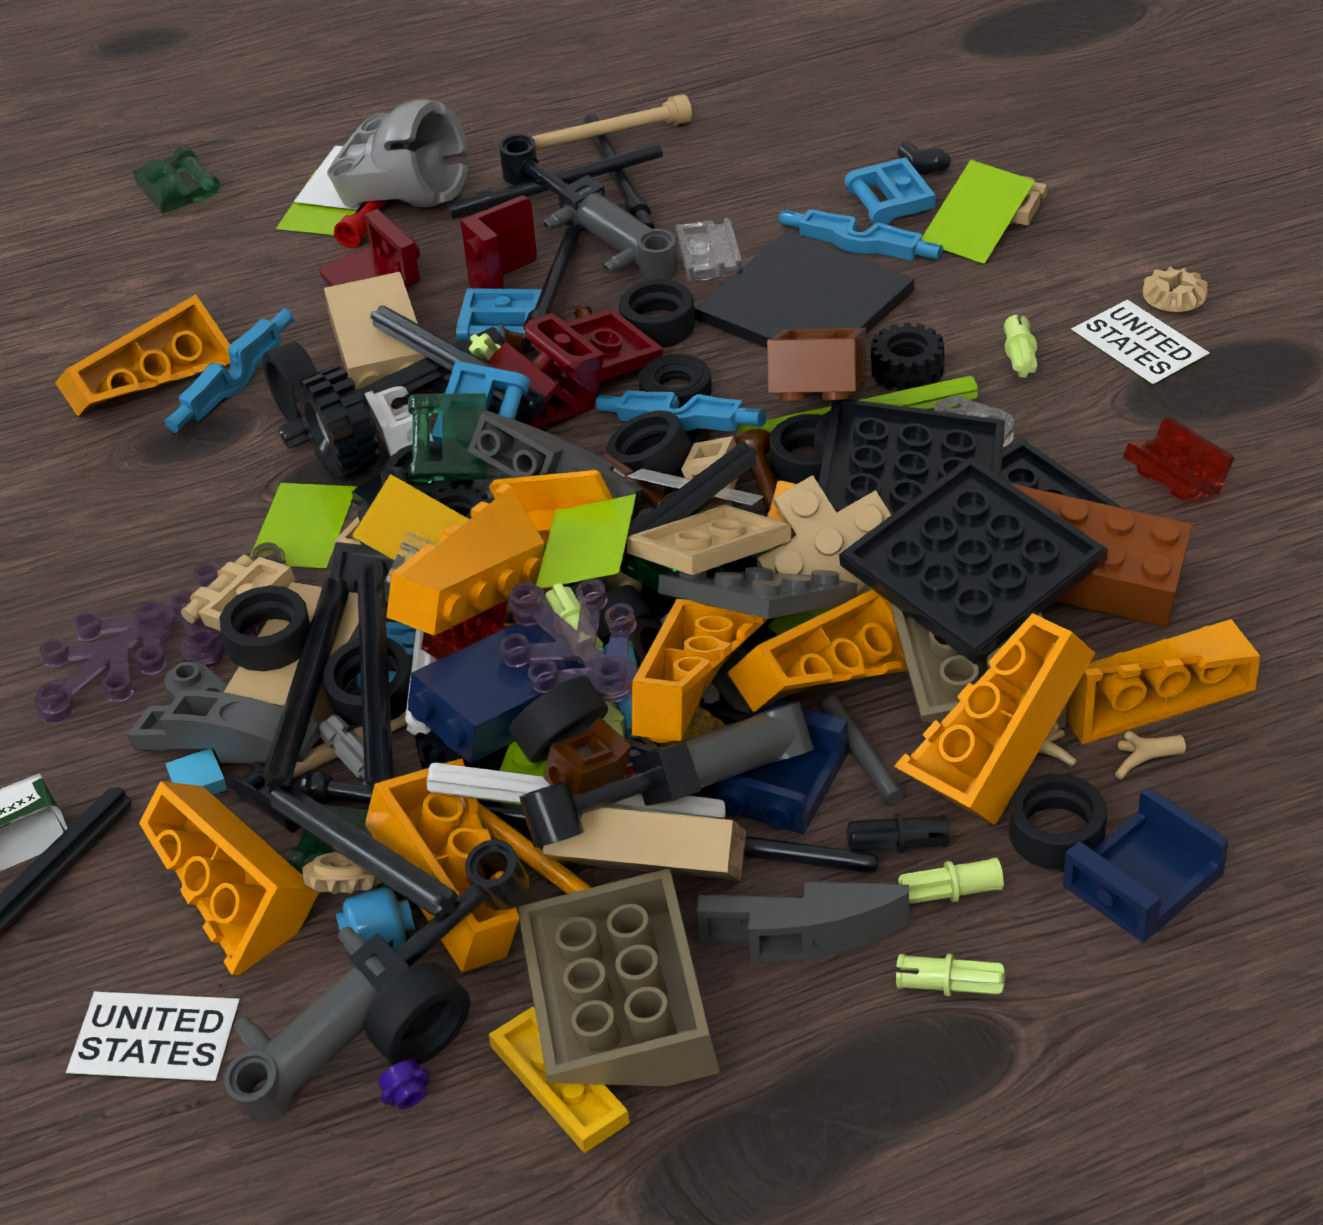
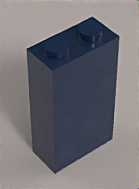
[408,610,607,764]

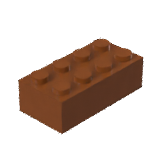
[767,328,866,400]
[1012,484,1192,627]

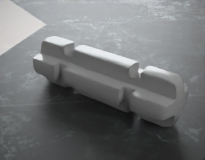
[319,715,394,785]

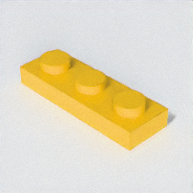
[489,1006,630,1153]

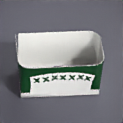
[0,773,67,871]

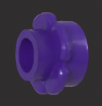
[378,1059,430,1109]

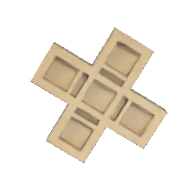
[757,475,891,606]

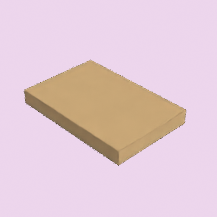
[627,505,791,575]

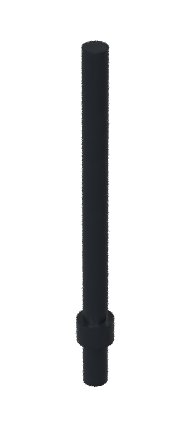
[584,114,655,229]
[448,143,663,218]
[521,227,580,350]

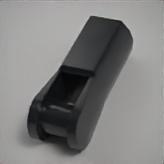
[231,762,301,833]

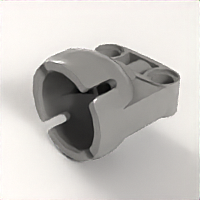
[327,99,468,207]

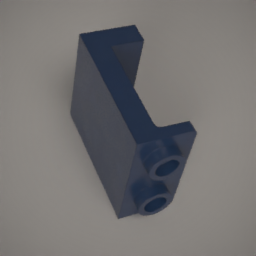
[711,700,848,835]
[1063,788,1228,943]

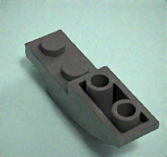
[467,411,644,522]
[127,690,320,764]
[697,881,909,962]

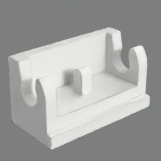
[365,386,433,457]

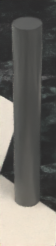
[822,696,904,805]

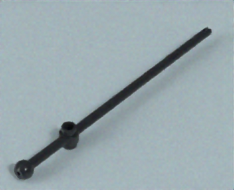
[298,769,879,873]

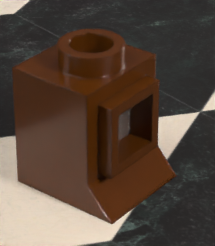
[543,717,632,795]

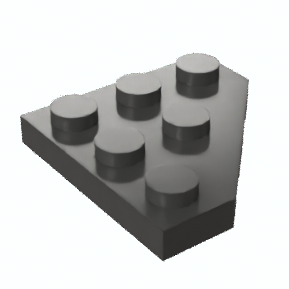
[658,567,858,619]

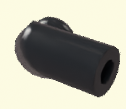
[897,142,951,174]

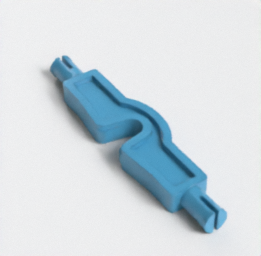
[779,209,943,261]
[164,308,295,433]
[596,390,766,432]

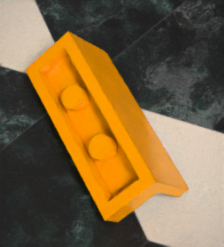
[489,470,613,545]

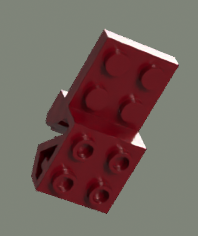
[487,308,663,428]

